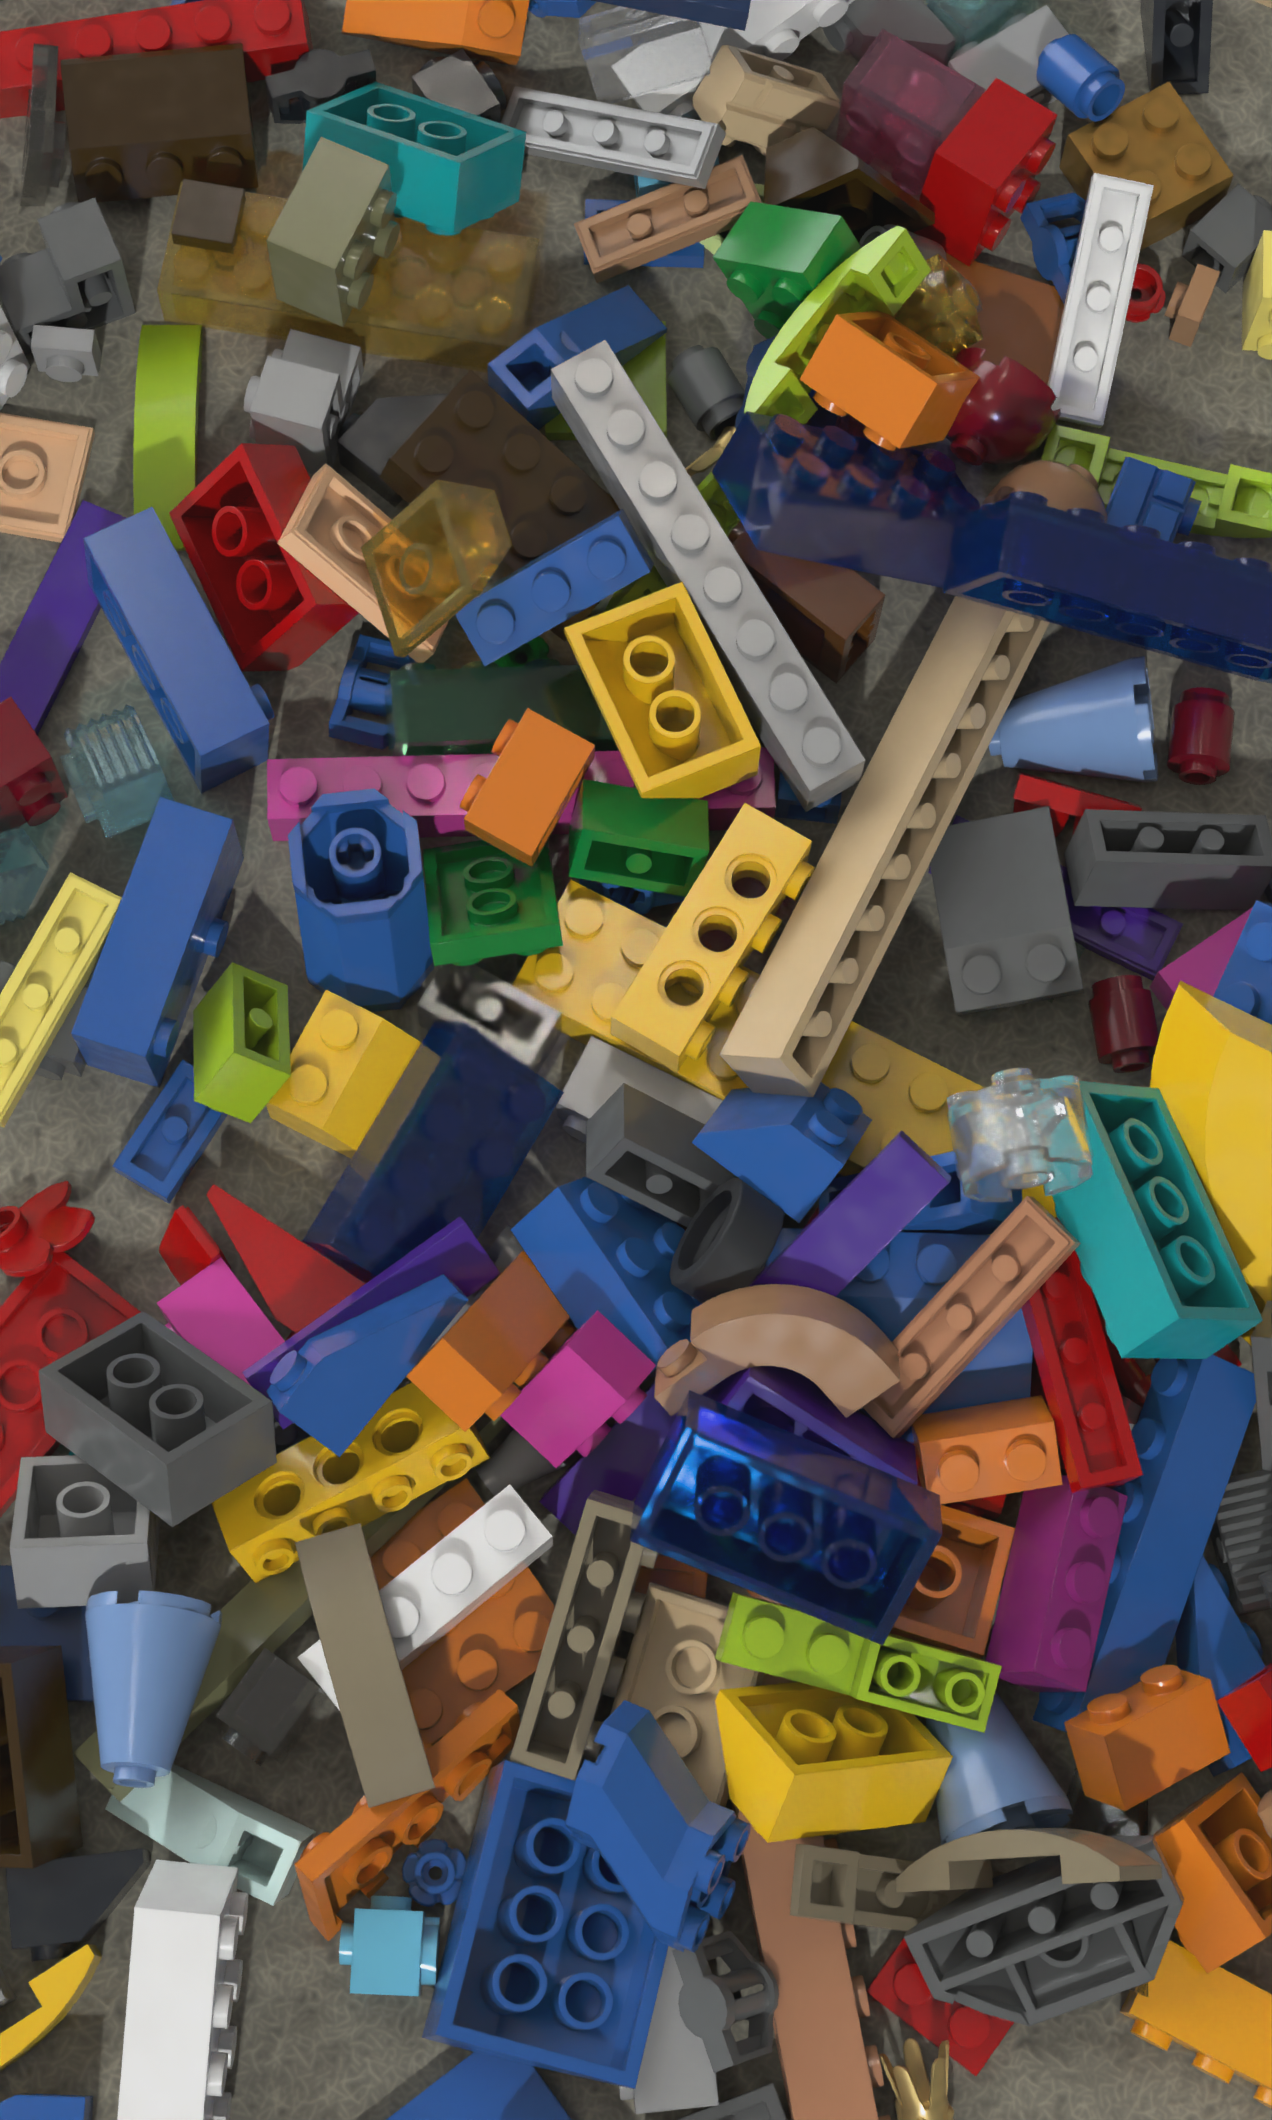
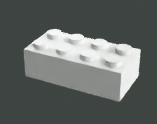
[117,1860,248,2120]

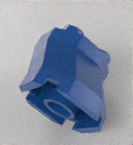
[288,789,434,1012]
[565,1700,751,1952]

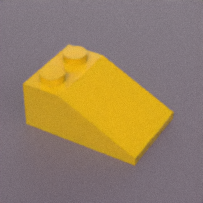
[266,990,499,1203]

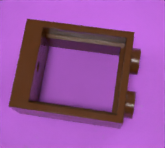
[728,504,885,684]

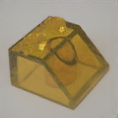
[361,480,512,658]

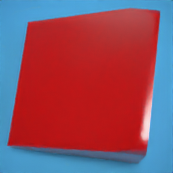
[159,1205,231,1285]

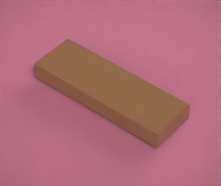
[574,155,762,283]

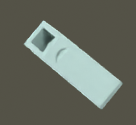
[105,1764,316,1906]

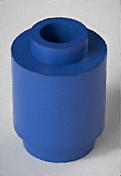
[1036,34,1125,121]

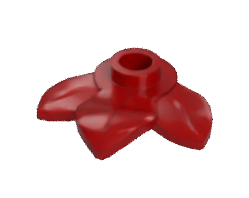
[0,1181,95,1277]

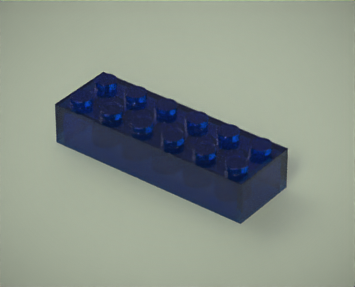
[943,491,1272,683]

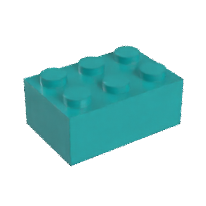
[302,81,526,236]

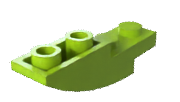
[715,1592,1002,1733]

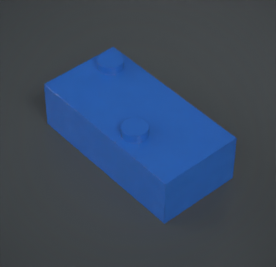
[83,507,275,794]
[71,797,244,1088]

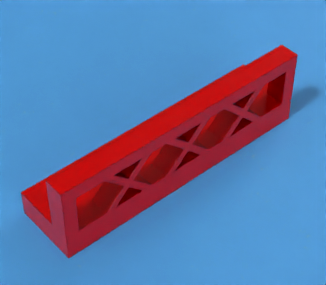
[1021,1217,1143,1493]

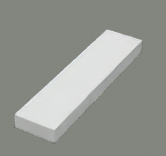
[1048,173,1154,428]

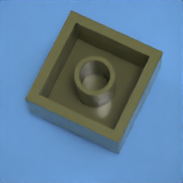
[266,137,400,327]

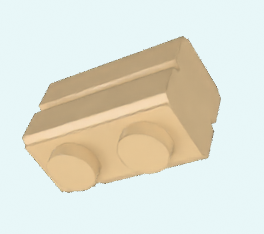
[692,45,840,156]

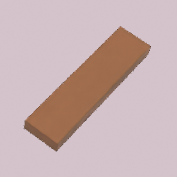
[863,1196,1081,1438]

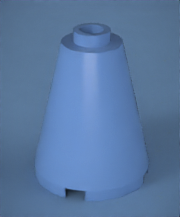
[989,656,1158,782]
[85,1590,223,1788]
[925,1691,1073,1845]

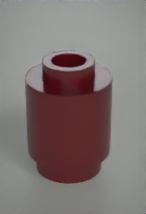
[1167,687,1235,785]
[1088,975,1159,1073]

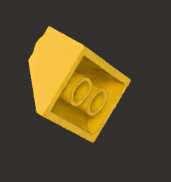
[564,582,761,799]
[715,1682,953,1843]

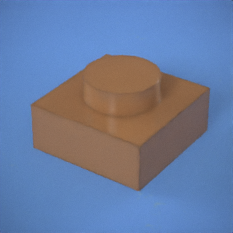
[1165,264,1220,347]

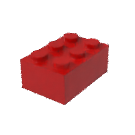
[169,443,359,672]

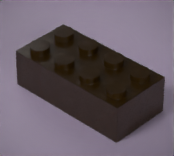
[379,369,620,641]

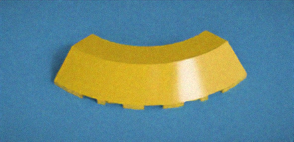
[1150,981,1272,1346]

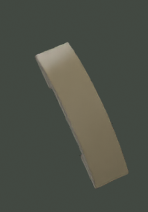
[295,1523,436,1808]
[896,1828,1162,1893]
[790,1844,1004,1932]

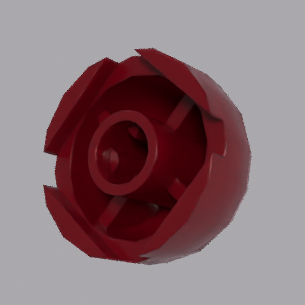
[945,347,1061,466]

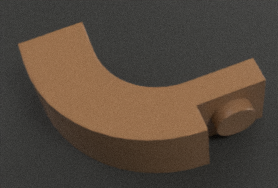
[654,1284,900,1418]

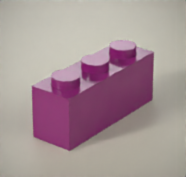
[986,1475,1128,1692]

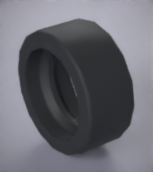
[669,1178,784,1303]

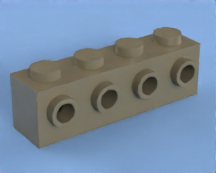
[510,1490,665,1781]

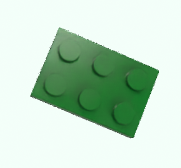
[423,840,563,966]

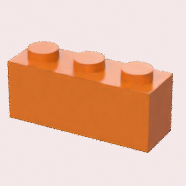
[406,1250,576,1432]

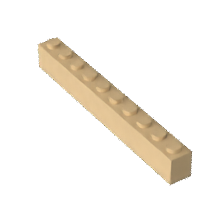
[719,551,1065,1097]

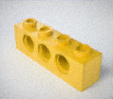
[610,803,815,1072]
[211,1382,490,1583]

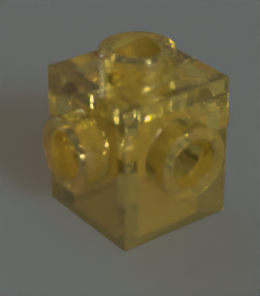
[894,254,983,358]

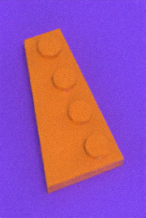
[294,1689,521,1942]

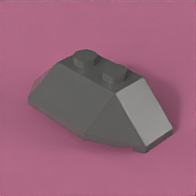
[904,1835,1185,2026]

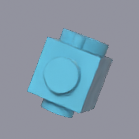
[339,1896,440,1996]

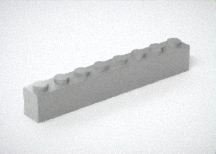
[551,340,865,812]

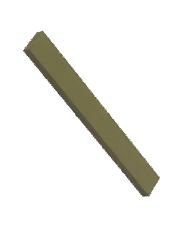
[73,1413,507,1802]

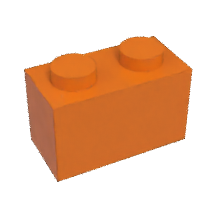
[460,708,595,867]
[911,1395,1063,1506]
[1064,1665,1231,1811]

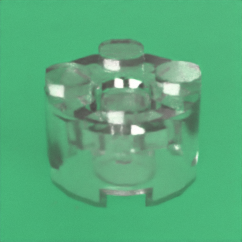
[947,1067,1094,1202]

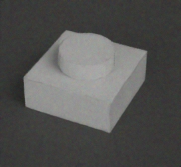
[31,325,102,382]

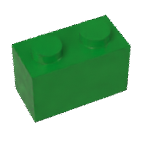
[569,779,709,897]

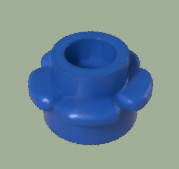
[402,1839,467,1907]

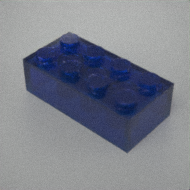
[712,411,995,591]
[302,1022,564,1283]
[630,1390,942,1645]

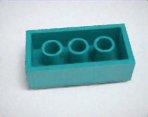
[1021,1080,1263,1359]

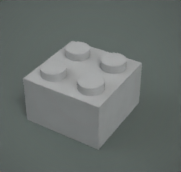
[10,1455,160,1609]

